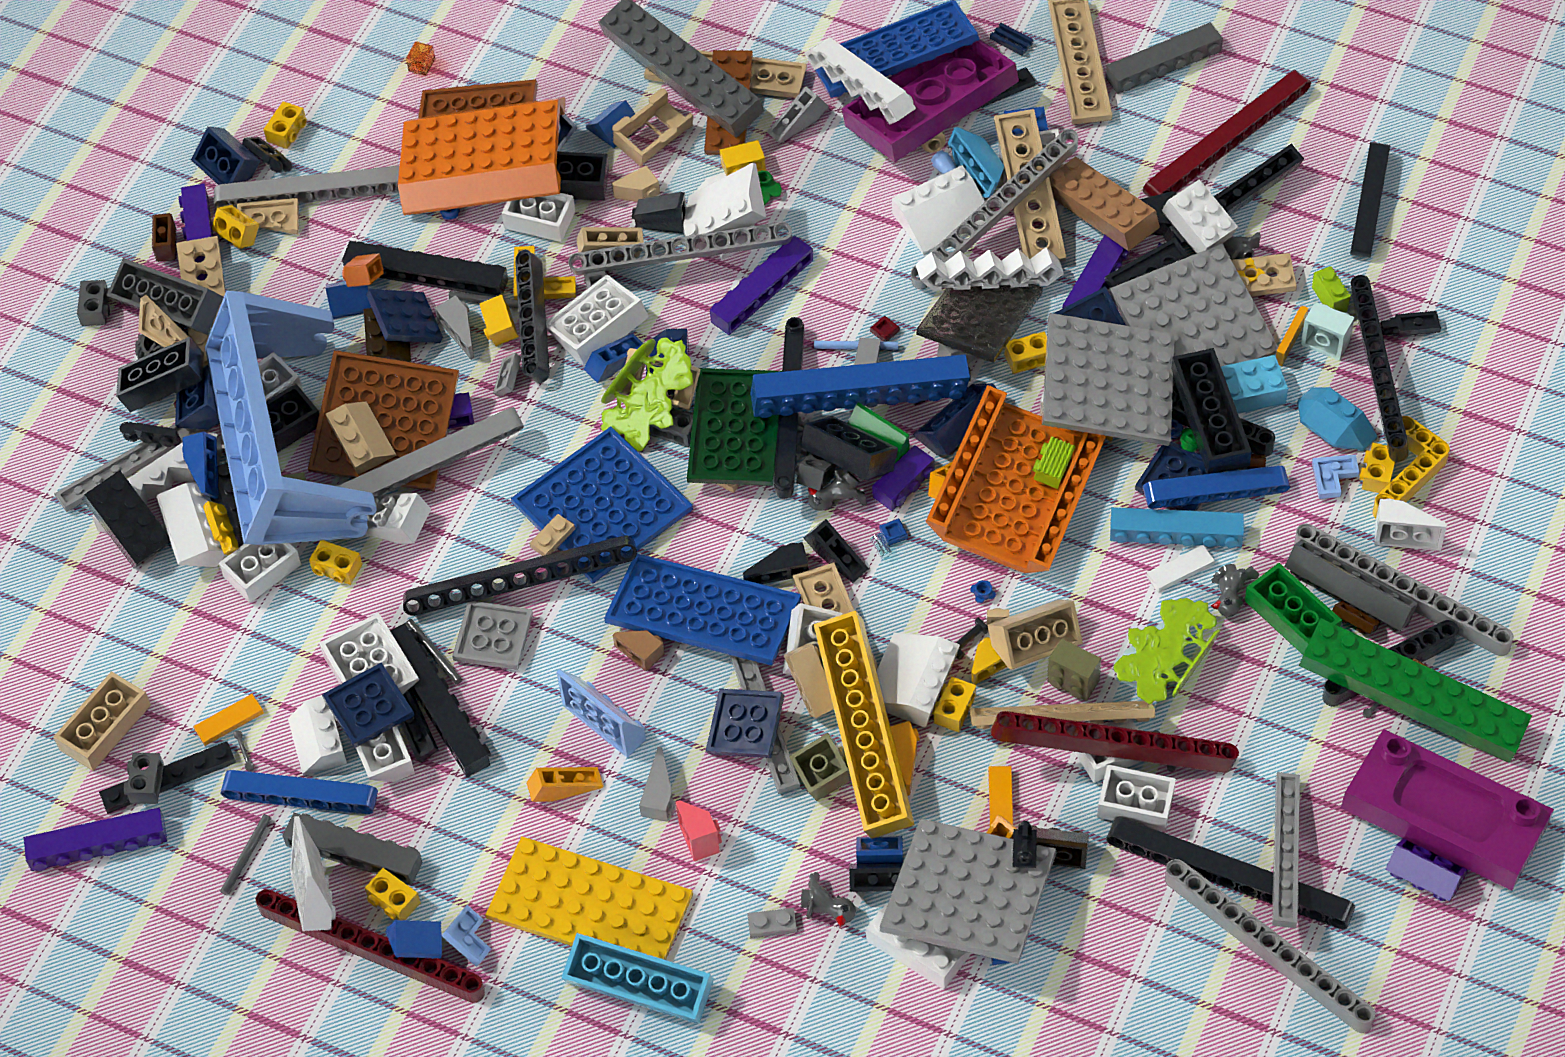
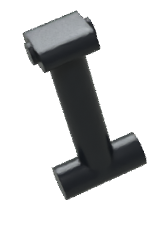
[948,617,989,660]

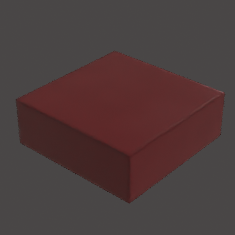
[870,315,900,342]

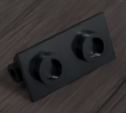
[1012,820,1037,868]

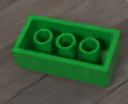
[1245,563,1342,655]

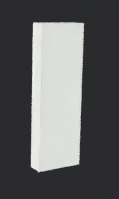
[1146,545,1215,592]

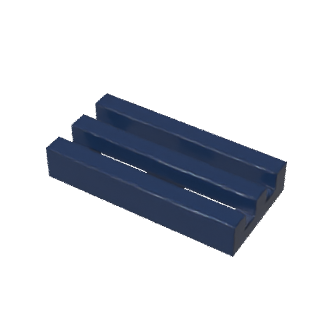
[990,23,1033,56]

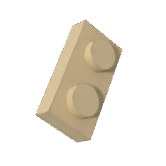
[529,514,575,556]

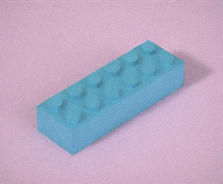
[561,933,714,1024]

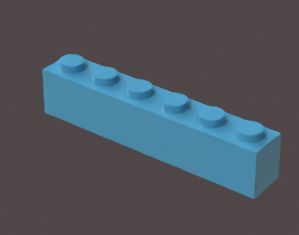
[1110,507,1244,548]

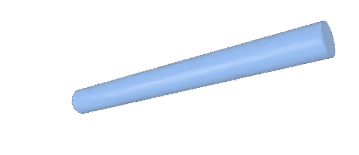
[814,341,898,350]

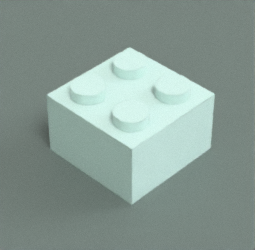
[1301,302,1354,361]

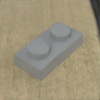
[493,353,521,397]
[747,908,797,938]

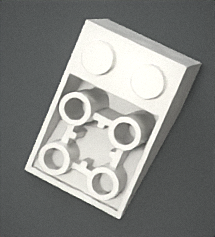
[366,493,431,544]
[1075,719,1141,783]

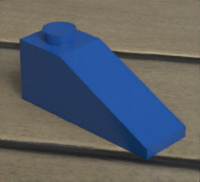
[583,333,643,383]
[182,431,218,499]

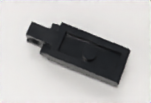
[1380,311,1441,336]

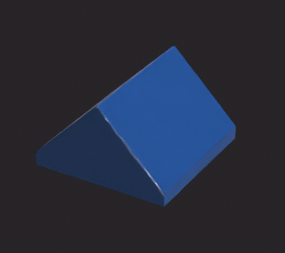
[586,100,635,148]
[325,281,372,319]
[856,836,903,864]
[386,920,442,958]

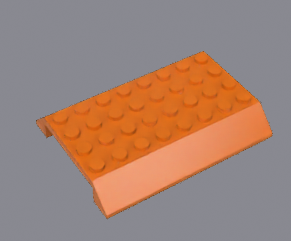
[398,97,566,216]
[926,385,1106,573]

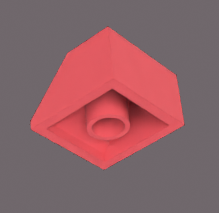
[675,800,722,862]

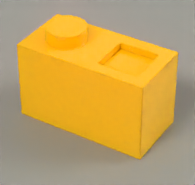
[720,140,766,176]
[479,294,519,346]

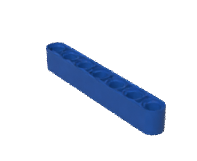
[1143,466,1291,509]
[220,770,378,814]

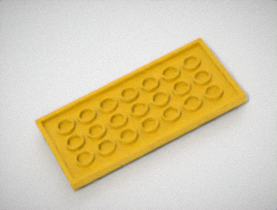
[485,836,693,960]

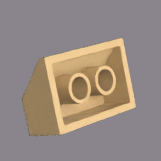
[326,402,396,475]

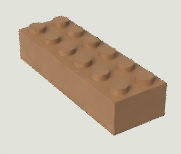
[1049,156,1160,251]

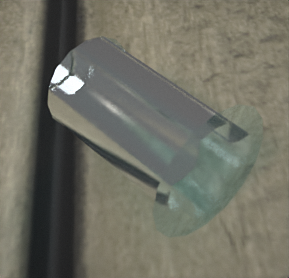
[869,533,892,559]

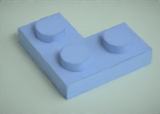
[1312,454,1359,499]
[441,905,491,967]

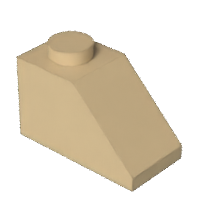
[612,165,660,202]

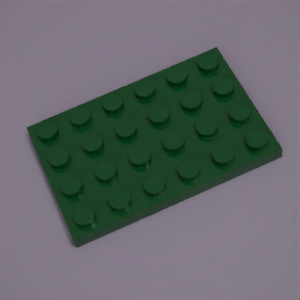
[687,368,783,486]

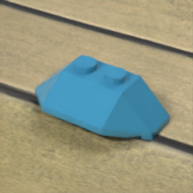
[948,127,1004,198]
[1297,387,1378,451]

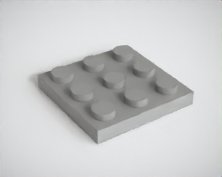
[452,601,533,670]

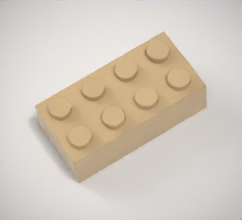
[53,671,151,771]

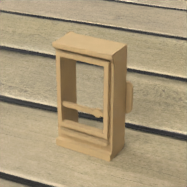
[612,88,693,167]
[620,348,701,410]

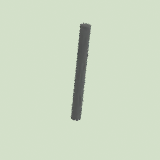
[449,291,518,308]
[405,619,462,685]
[220,814,271,895]

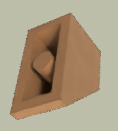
[613,630,665,671]

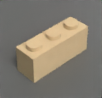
[577,227,644,257]
[784,644,834,718]

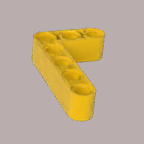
[1372,416,1450,518]

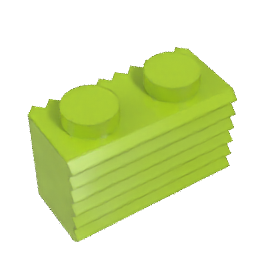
[1311,266,1351,313]
[1032,437,1075,489]

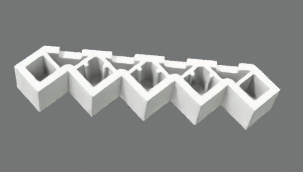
[804,37,916,124]
[915,247,1064,291]
[92,433,222,532]

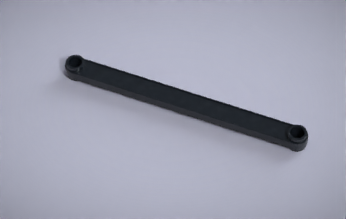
[774,317,805,499]

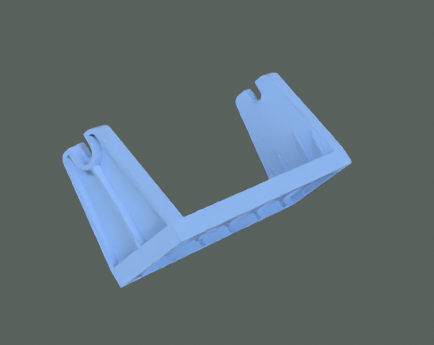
[205,291,377,545]

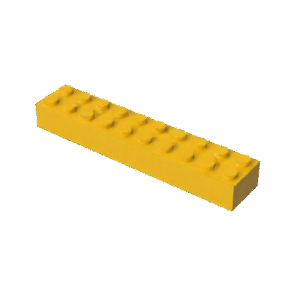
[814,610,915,839]

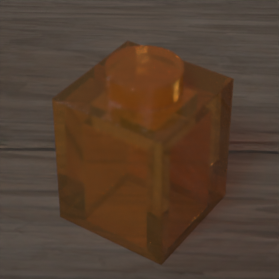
[406,41,436,76]

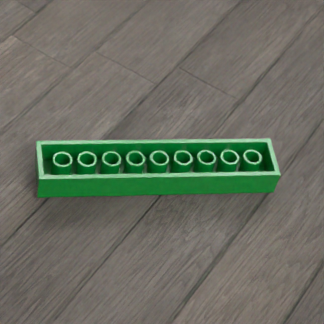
[1298,618,1532,763]

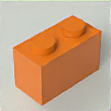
[342,253,384,287]

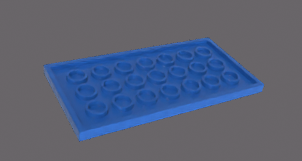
[814,0,980,98]
[604,553,801,666]

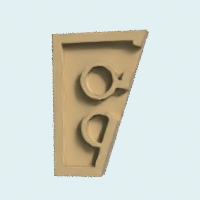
[237,198,299,235]
[138,295,188,348]

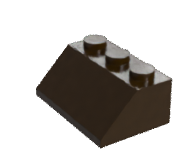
[363,308,412,362]
[1032,825,1089,869]

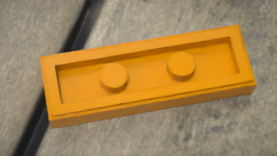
[1276,306,1309,366]
[193,694,264,746]
[988,766,1013,826]

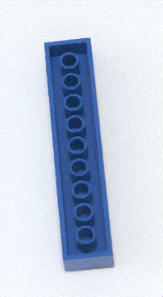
[751,354,970,418]

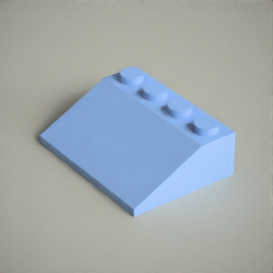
[556,669,646,758]

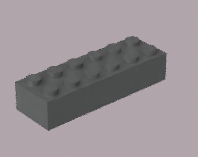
[107,258,224,335]

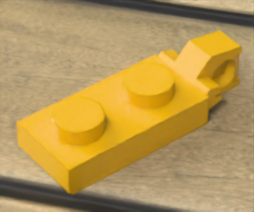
[203,501,239,555]

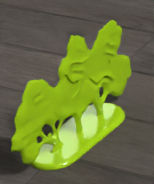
[601,338,693,452]
[1113,598,1221,704]

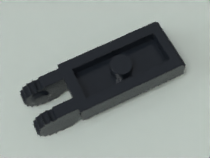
[242,137,292,173]
[119,422,182,447]

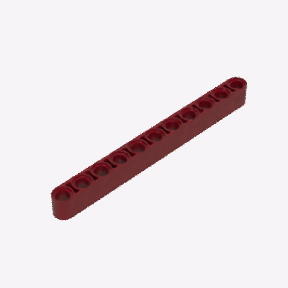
[1142,70,1311,197]
[990,711,1239,773]
[255,889,485,1003]

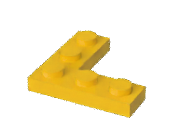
[513,246,576,300]

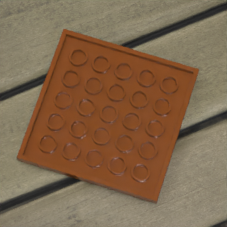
[308,350,459,492]

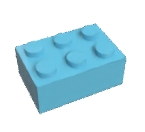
[1221,355,1288,414]

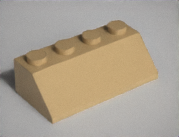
[987,599,1083,670]

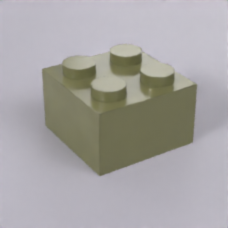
[1047,639,1101,701]
[789,733,851,801]

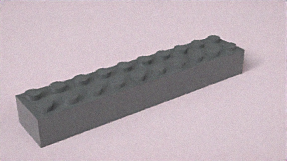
[598,0,764,138]

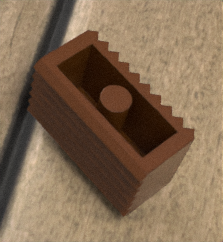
[152,213,177,262]

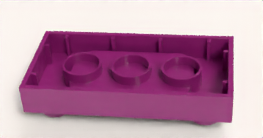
[841,39,1019,162]
[1341,729,1554,891]

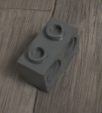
[77,280,112,326]
[649,407,693,447]
[795,454,837,491]
[124,753,164,804]

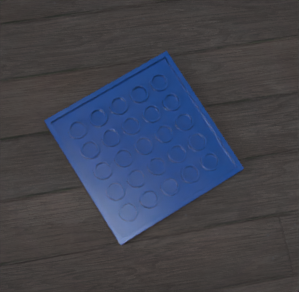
[511,426,693,584]

